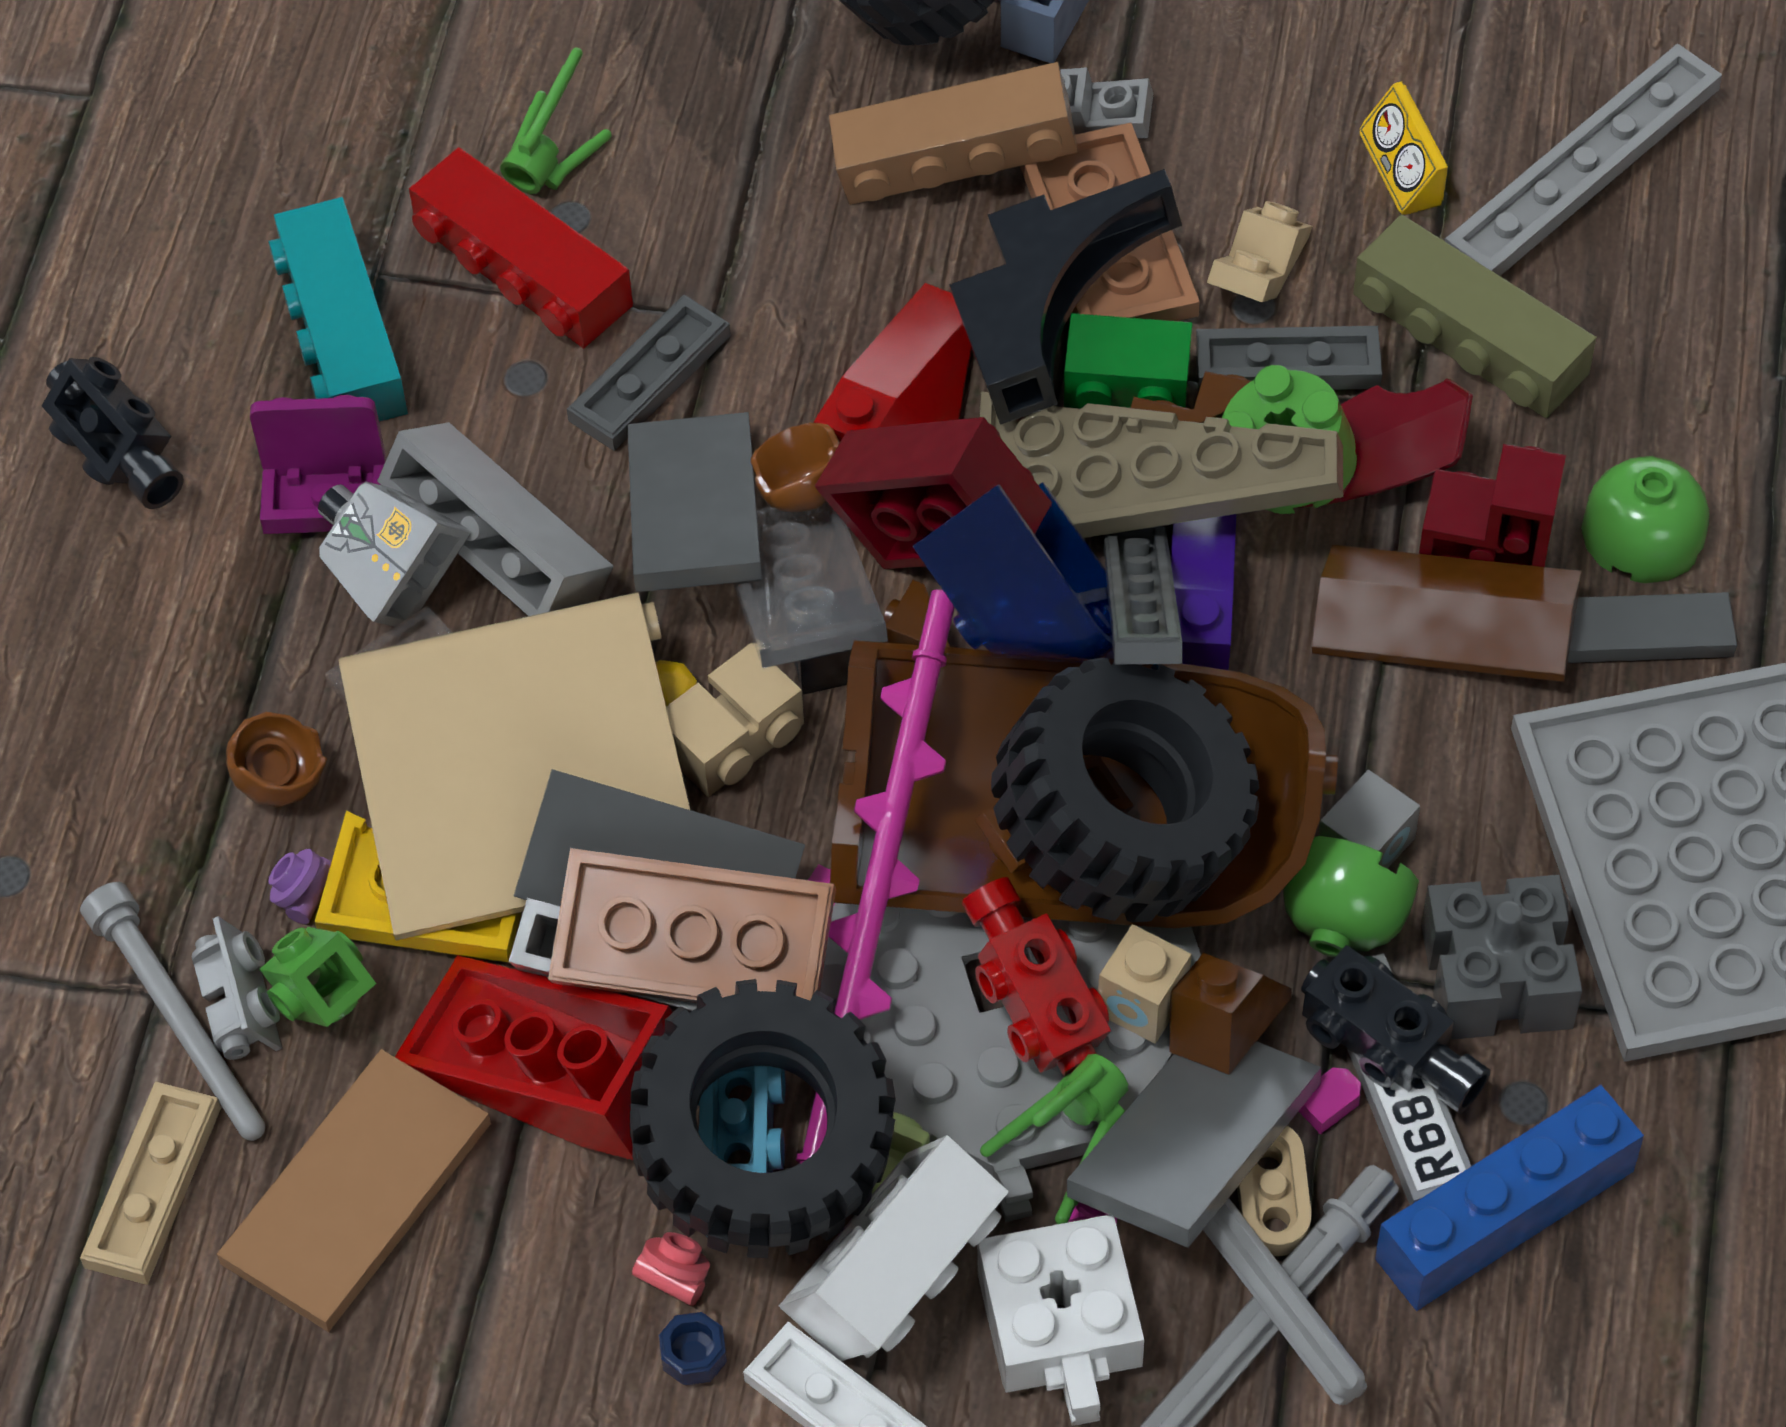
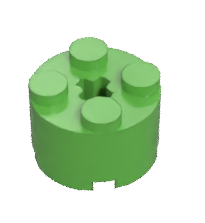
[1222,365,1357,514]

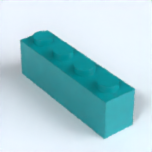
[268,197,408,422]

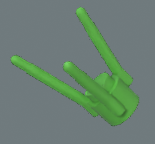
[500,47,612,194]
[980,1054,1128,1224]

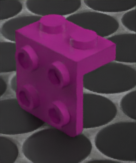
[250,395,387,534]

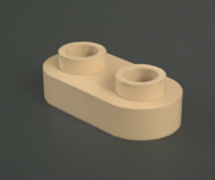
[1237,1126,1312,1256]

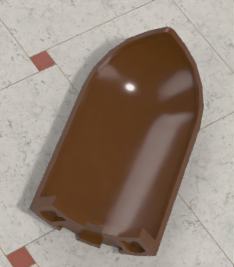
[830,640,1338,929]

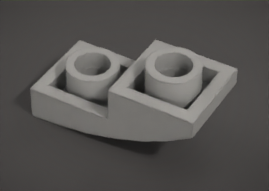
[1060,67,1153,138]

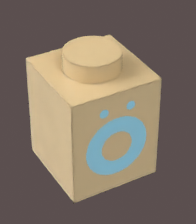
[1098,924,1192,1044]

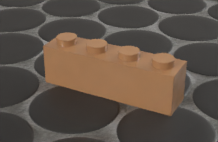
[829,62,1078,205]

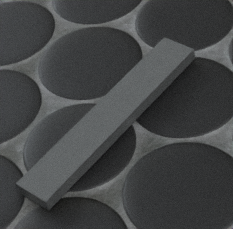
[1103,526,1182,664]

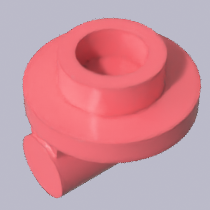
[632,1232,710,1306]

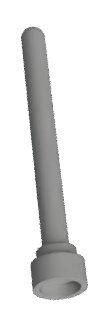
[80,882,265,1141]

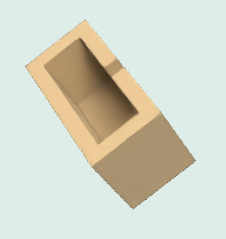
[666,643,804,797]

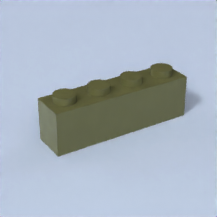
[1353,214,1597,419]

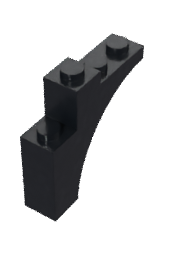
[949,169,1182,425]

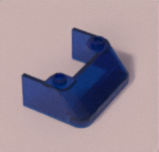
[913,482,1114,661]

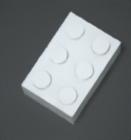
[779,1135,1009,1361]

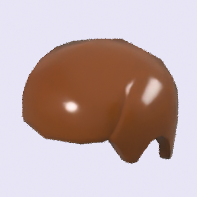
[751,422,840,513]
[226,711,327,807]

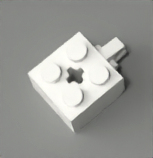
[977,1215,1144,1426]

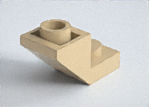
[1207,201,1312,302]

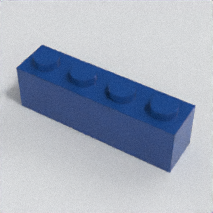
[1375,1085,1644,1311]

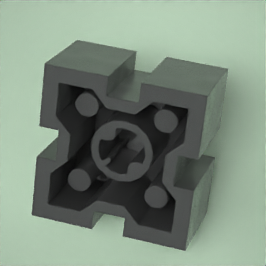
[1421,875,1582,1040]

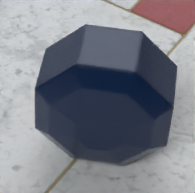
[659,1312,727,1385]

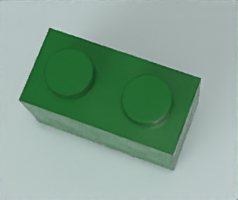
[1064,313,1192,409]

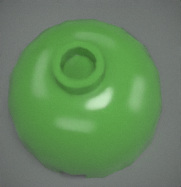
[1581,456,1710,583]
[1283,836,1419,957]

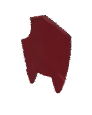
[1298,378,1473,508]

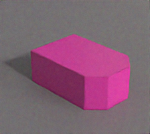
[1299,1067,1361,1134]

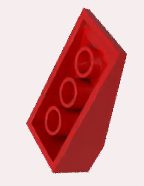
[395,955,673,1160]

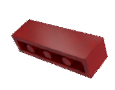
[409,147,633,349]

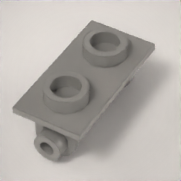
[191,916,282,1060]

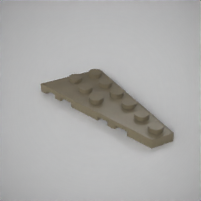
[980,391,1343,547]

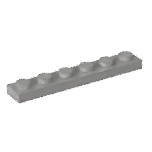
[1445,43,1722,276]

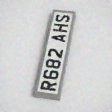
[1345,953,1471,1205]

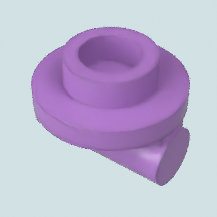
[268,849,331,924]

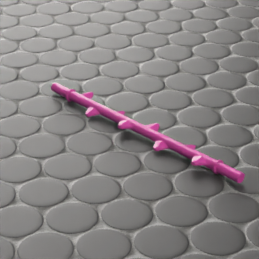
[796,590,957,1164]

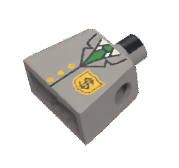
[318,481,471,629]

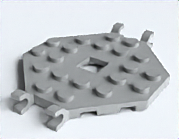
[820,903,1201,1222]

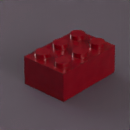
[814,417,1052,569]

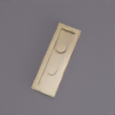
[80,1082,221,1285]

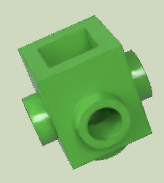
[259,927,377,1027]

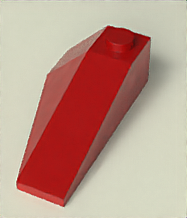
[814,283,972,442]

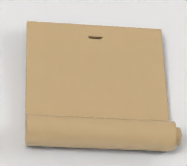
[339,592,690,940]

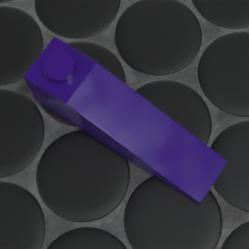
[1171,514,1236,670]

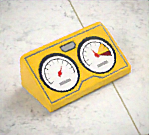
[1360,81,1448,215]

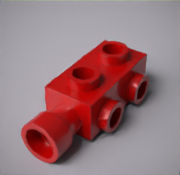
[961,877,1111,1076]

